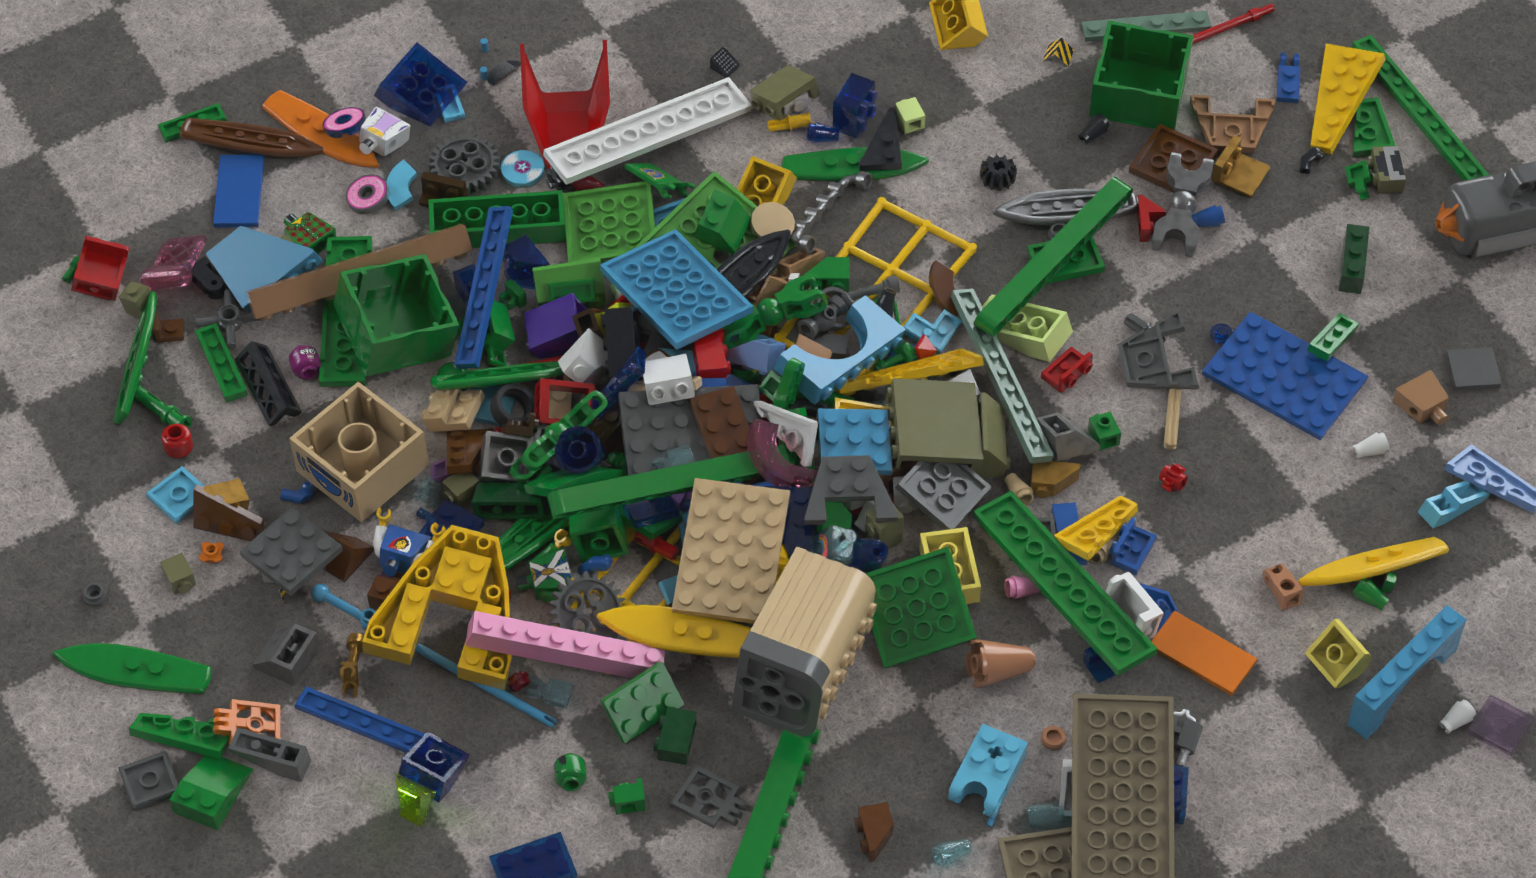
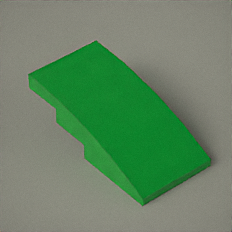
[524,465,627,497]

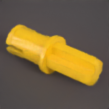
[767,112,812,132]

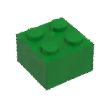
[569,507,629,563]

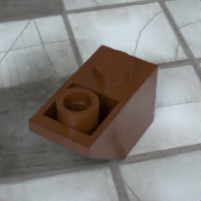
[854,802,894,862]

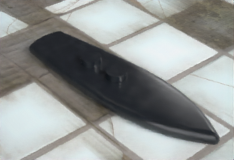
[716,229,791,298]

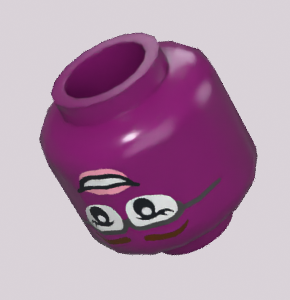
[289,345,321,380]

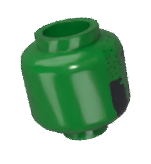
[554,753,587,791]

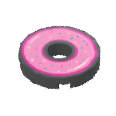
[346,174,390,214]

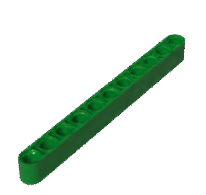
[974,177,1133,337]
[547,444,796,519]

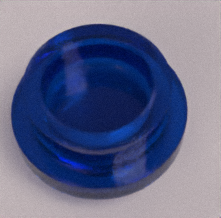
[1210,323,1233,344]

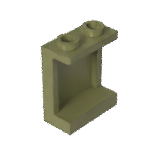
[749,65,820,121]

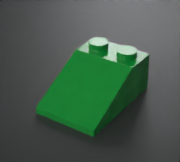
[169,756,253,831]

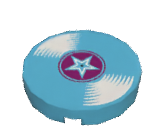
[501,150,545,188]

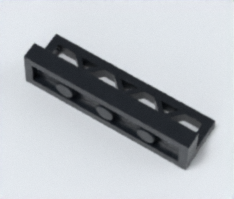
[235,341,302,426]

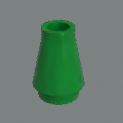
[1352,579,1390,611]

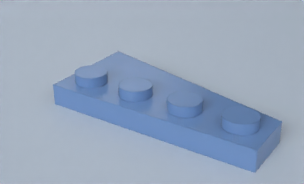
[1444,444,1536,513]

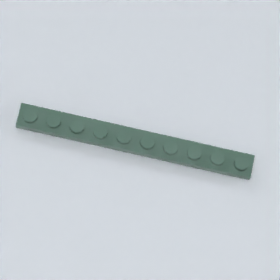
[951,289,1054,464]

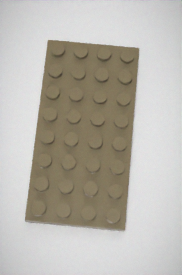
[1071,693,1174,878]

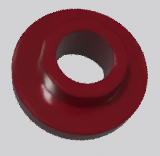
[507,671,531,693]

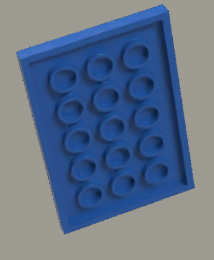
[1202,311,1368,441]

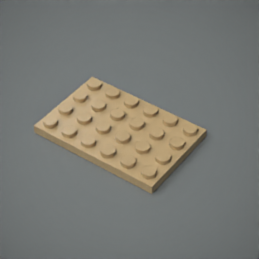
[672,478,790,624]

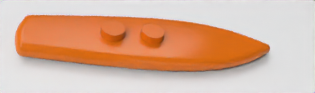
[262,90,379,168]

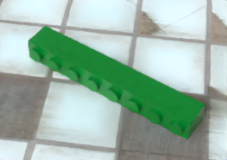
[728,725,821,878]

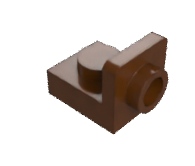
[151,313,184,343]

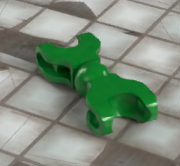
[722,274,828,349]
[510,391,607,483]

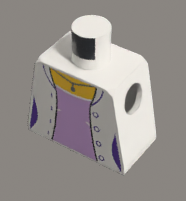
[359,106,411,156]

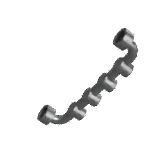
[792,171,872,254]

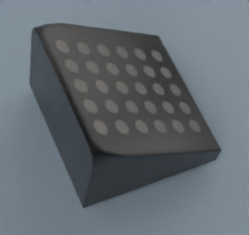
[710,47,740,78]

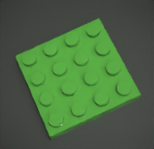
[563,181,655,264]

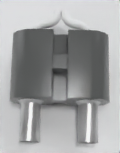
[1174,709,1203,768]

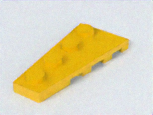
[1054,495,1138,561]

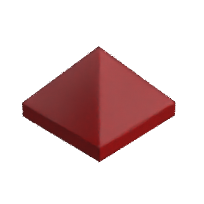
[914,335,937,360]

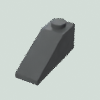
[228,728,311,782]

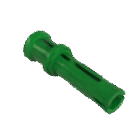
[134,385,192,429]

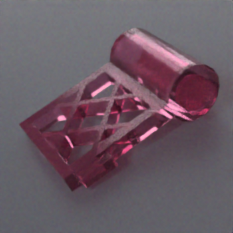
[140,235,208,290]

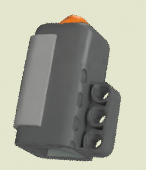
[1435,161,1536,258]

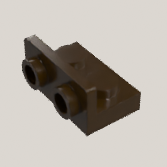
[419,172,467,207]
[500,413,539,437]

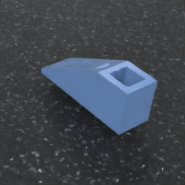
[725,339,785,375]

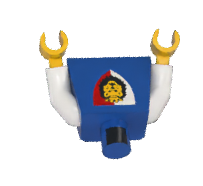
[373,507,446,576]

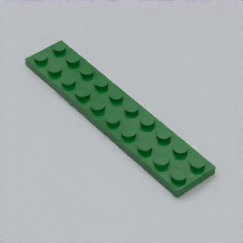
[973,491,1158,676]

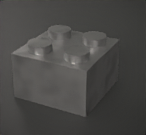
[478,431,533,482]

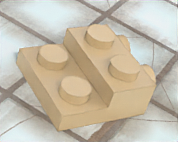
[421,388,485,432]

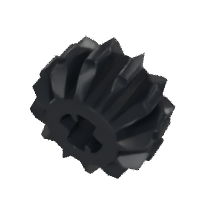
[980,153,1017,191]

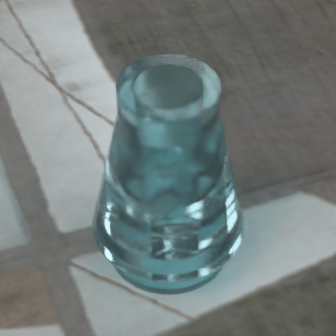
[932,838,972,867]

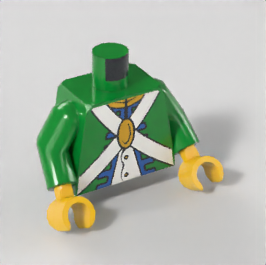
[516,529,582,603]

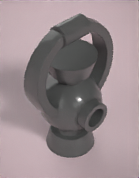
[797,287,854,340]

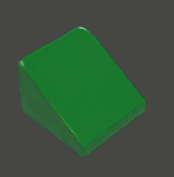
[758,370,781,402]

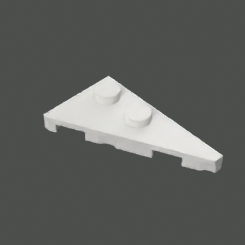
[753,401,818,467]

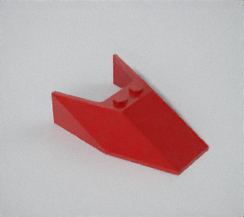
[520,40,610,170]

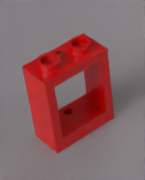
[534,378,598,434]

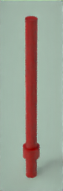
[1192,3,1275,44]

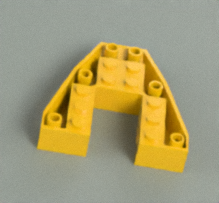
[362,525,512,690]

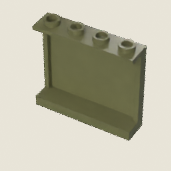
[885,378,984,473]

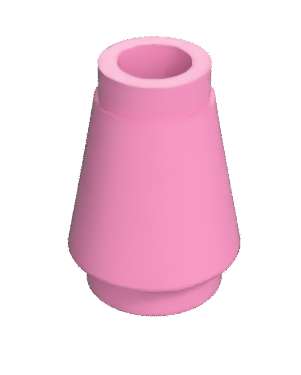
[1004,576,1041,600]

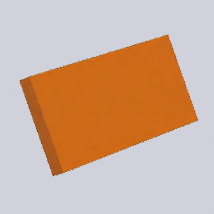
[1151,611,1258,696]

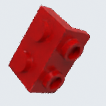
[1041,346,1093,393]

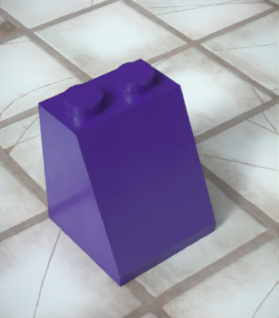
[523,293,587,359]

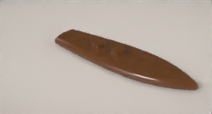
[180,118,323,157]

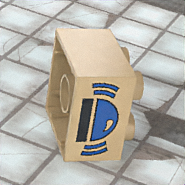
[289,382,429,523]

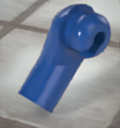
[280,481,315,504]
[578,554,613,576]

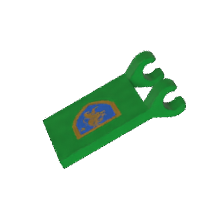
[624,163,695,198]

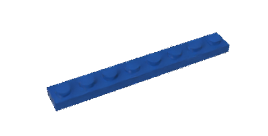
[454,206,513,369]

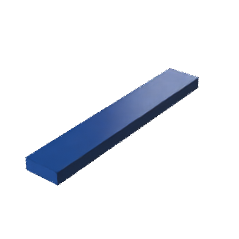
[294,686,437,761]

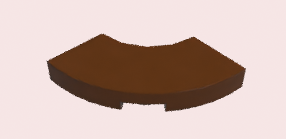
[929,260,959,317]

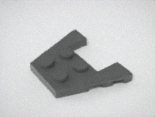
[1117,310,1199,390]
[804,455,898,525]

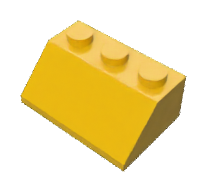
[929,0,988,50]

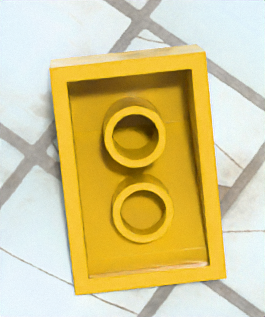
[737,156,797,206]

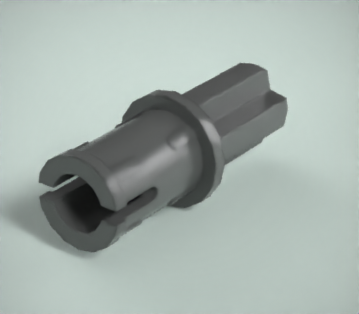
[1124,313,1167,343]

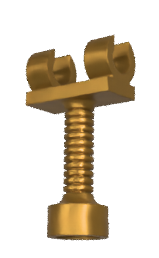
[340,633,364,698]

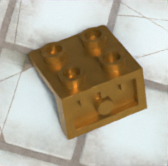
[1212,135,1270,198]

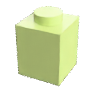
[895,97,925,134]

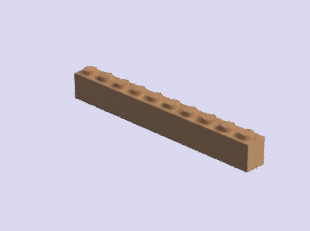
[245,224,473,321]

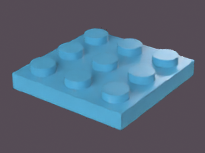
[817,408,893,475]

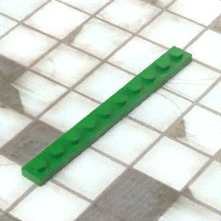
[1352,35,1489,181]

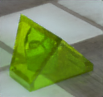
[393,771,436,826]

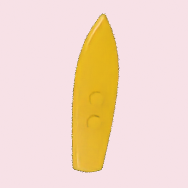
[1298,537,1449,586]
[597,605,751,658]

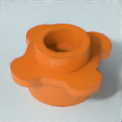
[199,541,225,563]

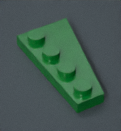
[129,713,229,759]

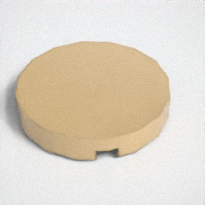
[750,202,795,237]

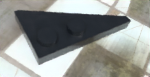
[859,107,902,171]

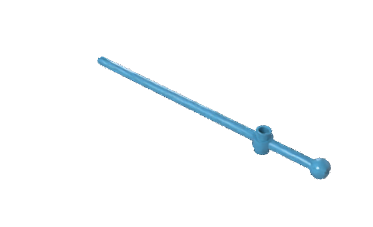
[311,584,557,728]

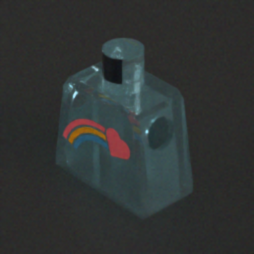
[812,525,857,566]

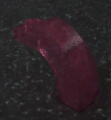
[747,419,818,490]

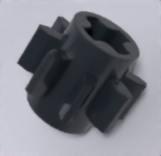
[546,167,571,191]

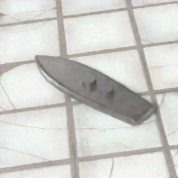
[992,188,1138,225]

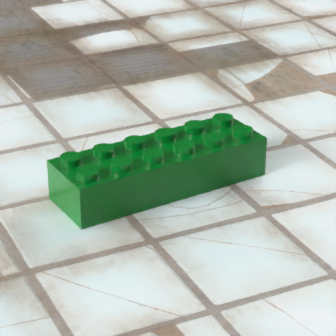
[429,190,566,248]

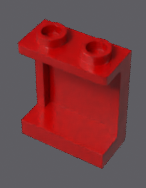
[71,236,129,301]

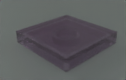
[1467,694,1535,757]

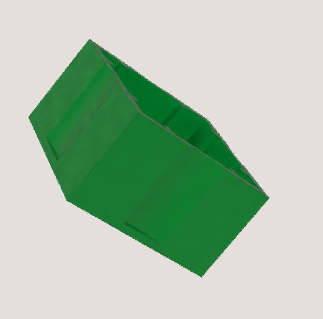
[1089,21,1194,130]
[333,254,459,376]

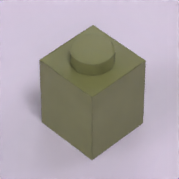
[119,281,158,319]
[442,473,479,508]
[160,553,196,595]

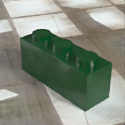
[1338,224,1370,294]
[472,482,549,519]

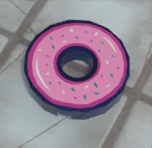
[322,107,366,138]

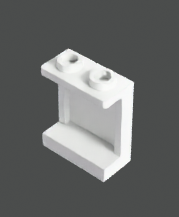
[640,354,695,405]
[1106,572,1164,641]

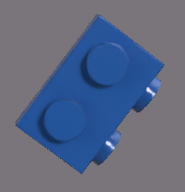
[1109,517,1157,575]

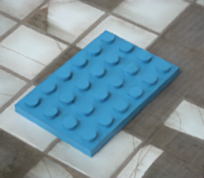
[600,229,753,350]

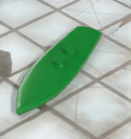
[782,147,929,181]
[113,291,157,425]
[430,362,565,390]
[499,506,569,571]
[53,643,212,694]

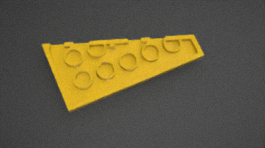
[1310,44,1386,154]
[834,348,984,396]

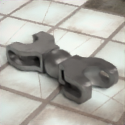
[1151,152,1214,257]

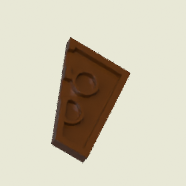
[447,428,494,474]
[193,484,264,541]

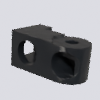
[187,256,226,300]

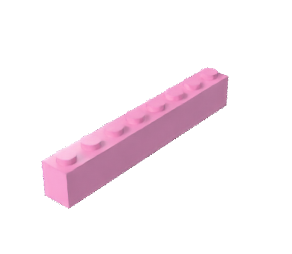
[466,611,665,678]

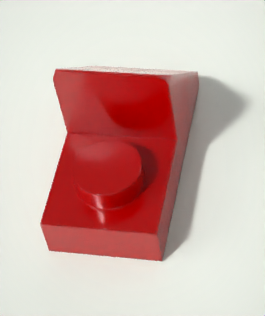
[1137,195,1166,242]

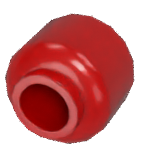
[161,424,193,458]

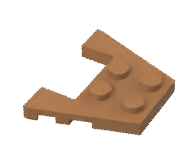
[1190,95,1275,153]

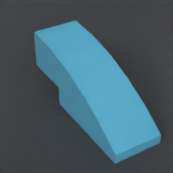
[1418,481,1492,528]

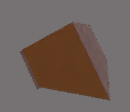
[324,531,374,582]

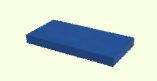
[213,155,265,228]

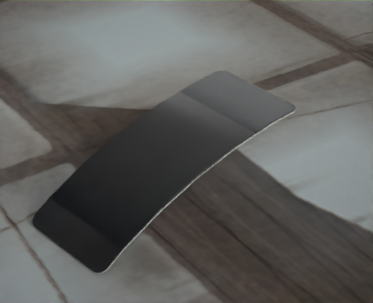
[487,60,521,85]

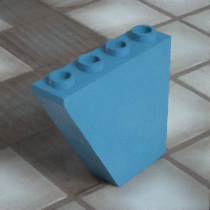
[206,226,323,313]

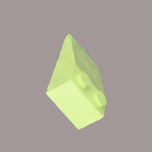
[982,294,1073,362]

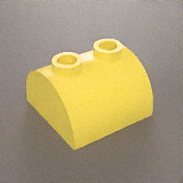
[1305,619,1372,688]

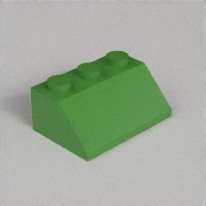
[533,258,606,309]

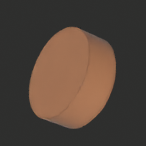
[1041,726,1066,750]

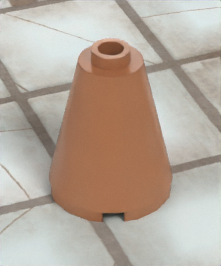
[965,639,1036,688]

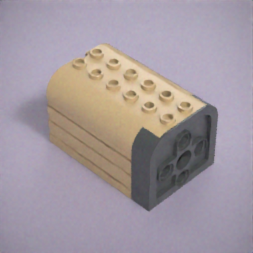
[731,547,877,736]

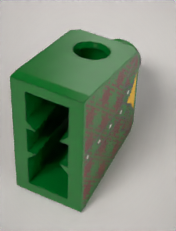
[284,212,337,254]

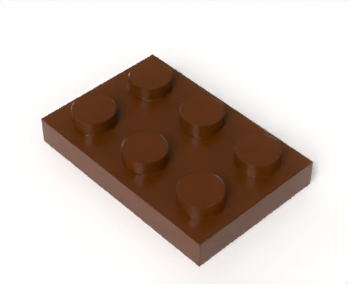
[689,386,757,459]

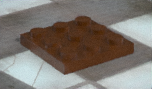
[1129,124,1218,192]

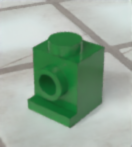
[608,778,646,815]

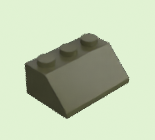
[976,393,1011,477]

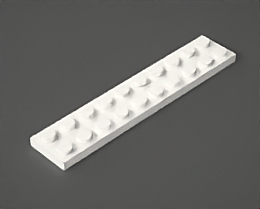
[543,77,752,185]

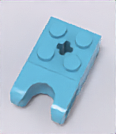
[948,723,1028,818]

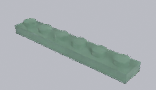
[1081,11,1211,42]

